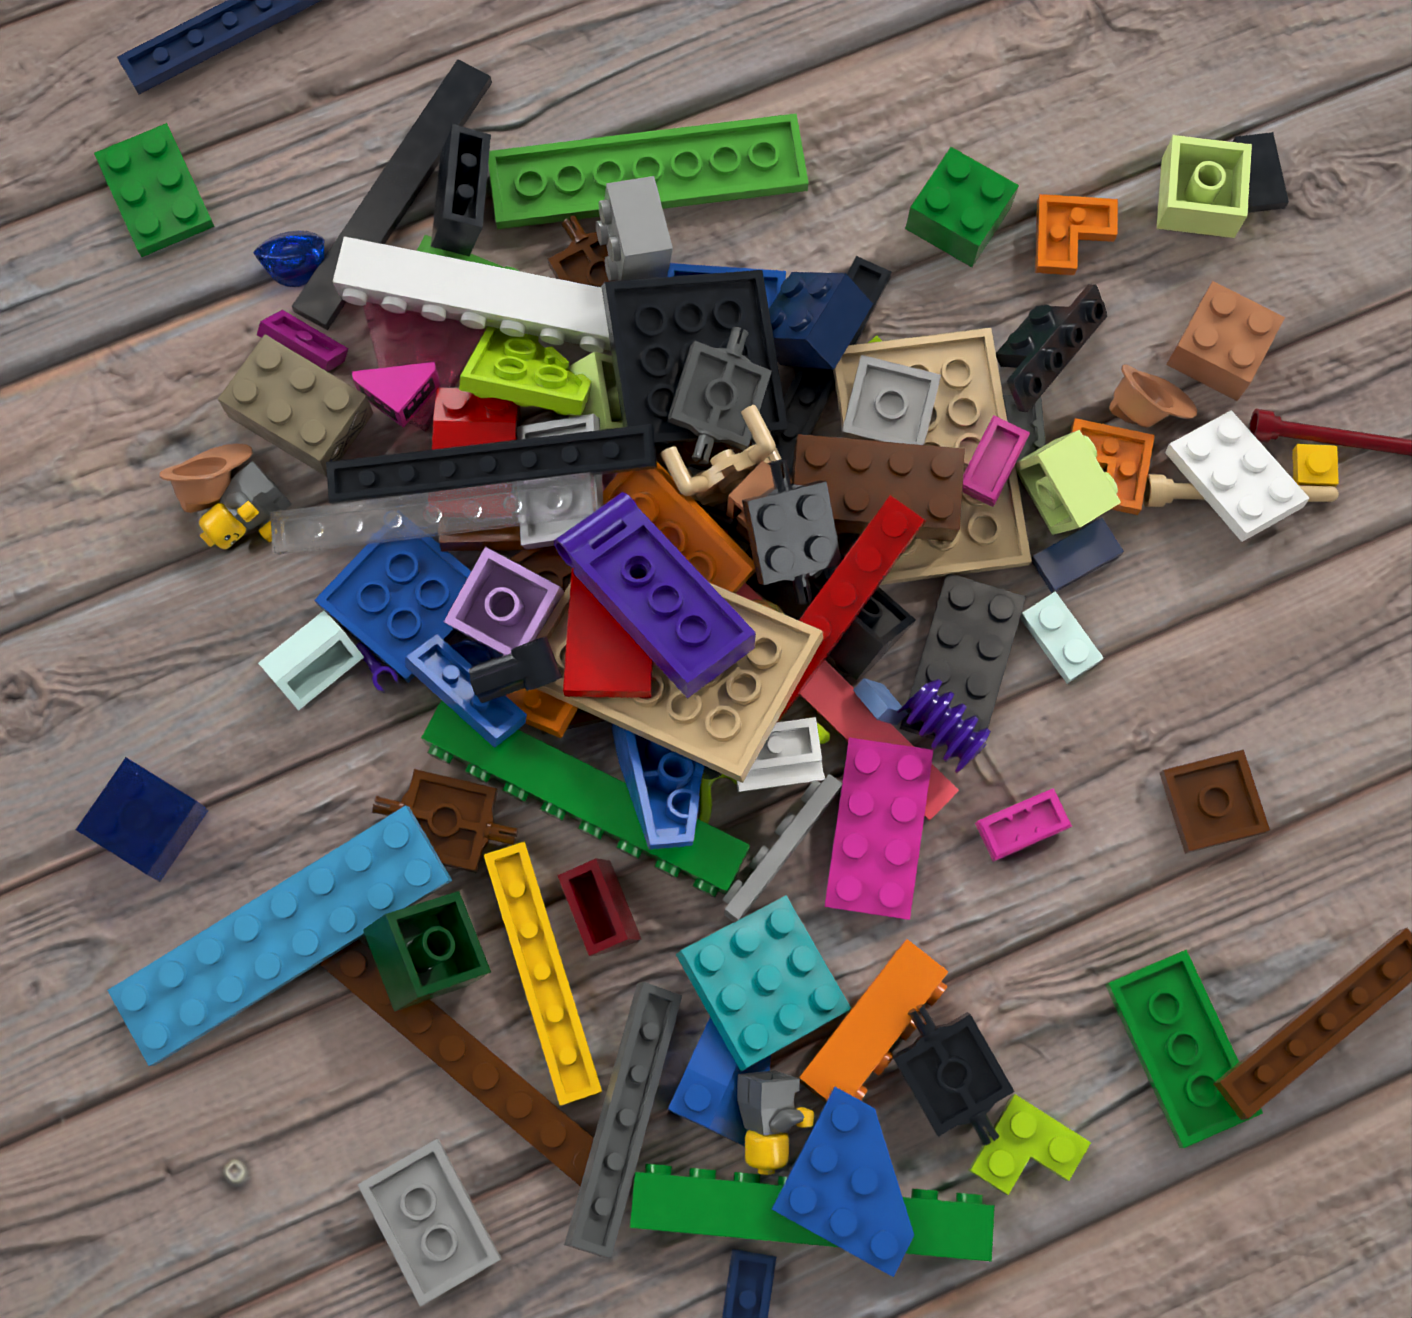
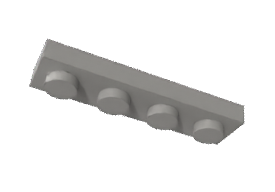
[723,774,842,922]

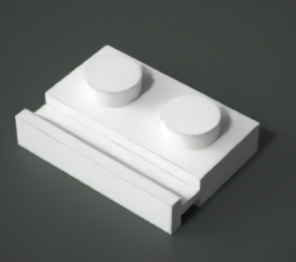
[737,717,825,792]

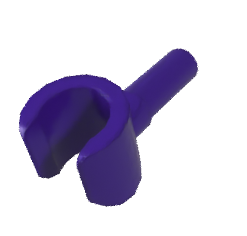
[356,642,398,693]

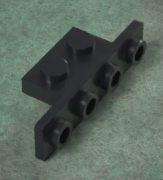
[996,284,1107,412]

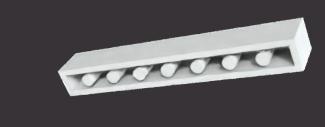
[333,237,611,353]

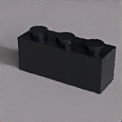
[431,124,491,257]

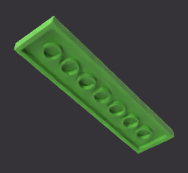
[488,113,809,229]

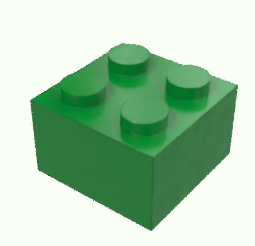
[905,147,1019,267]

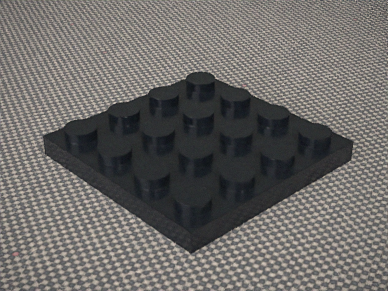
[601,270,788,446]

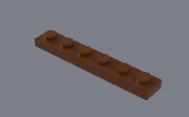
[1213,928,1412,1120]

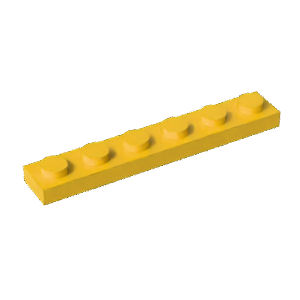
[484,841,603,1106]

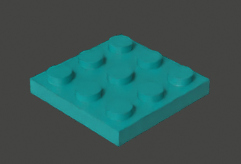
[676,895,852,1071]

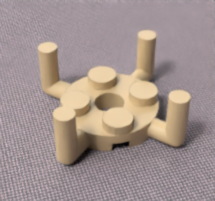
[661,405,782,507]

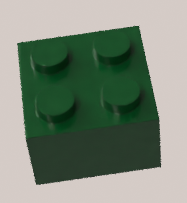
[363,891,491,1012]

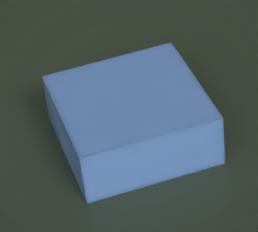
[853,678,908,725]

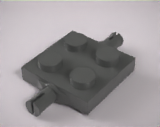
[667,327,772,464]

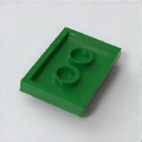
[94,123,215,257]

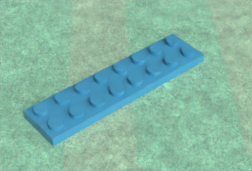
[107,806,452,1066]

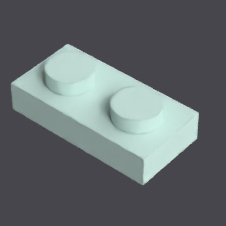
[1020,591,1104,684]

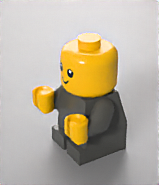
[199,461,292,549]
[737,1070,814,1175]

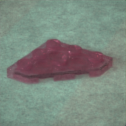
[363,302,486,432]

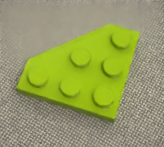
[459,326,591,416]

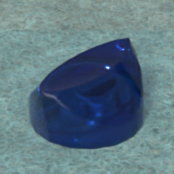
[253,230,325,287]

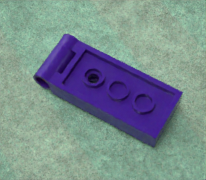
[554,492,756,699]

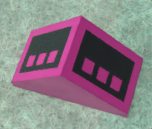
[352,362,440,428]

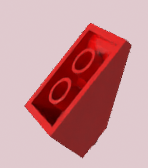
[430,388,522,519]

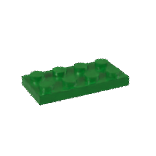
[1105,949,1263,1148]

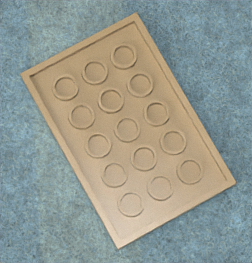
[833,328,1032,585]
[535,582,823,783]

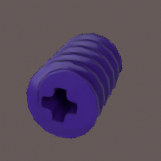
[897,679,991,773]

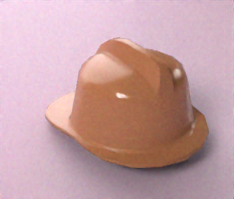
[1109,364,1197,428]
[160,443,253,513]

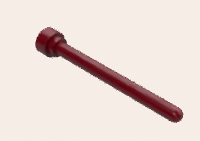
[1249,409,1412,456]

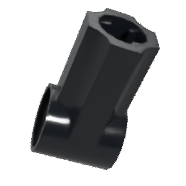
[468,636,562,703]

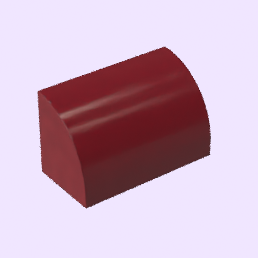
[557,858,642,956]

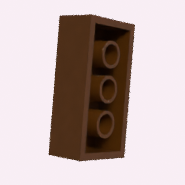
[792,434,965,542]

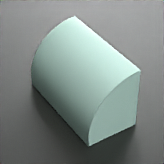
[258,610,364,711]

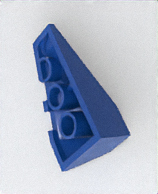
[611,723,704,850]
[668,1017,771,1147]

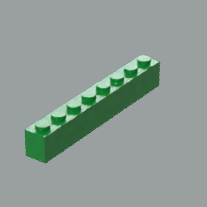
[421,700,750,898]
[630,1164,995,1262]

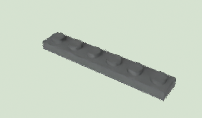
[564,982,682,1258]

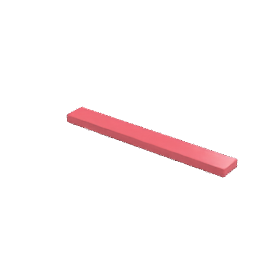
[736,583,959,821]

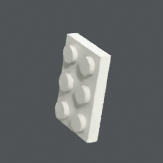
[1165,410,1309,542]

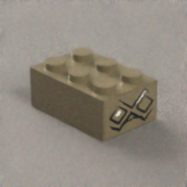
[218,335,374,477]

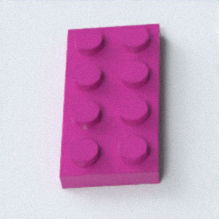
[824,737,934,920]

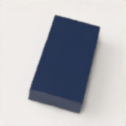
[1031,518,1124,593]

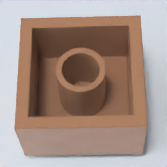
[1166,281,1285,401]

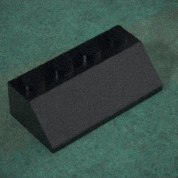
[745,545,916,680]

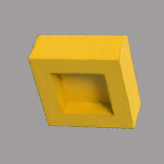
[1292,444,1339,487]

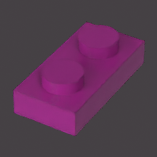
[256,310,349,372]

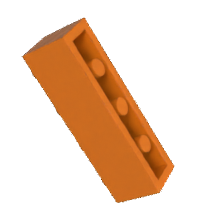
[798,939,949,1103]

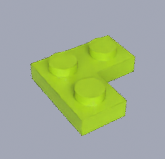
[968,1094,1091,1195]

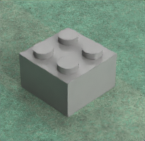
[596,176,673,281]

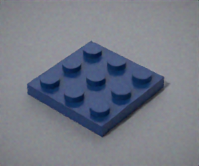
[314,510,471,683]

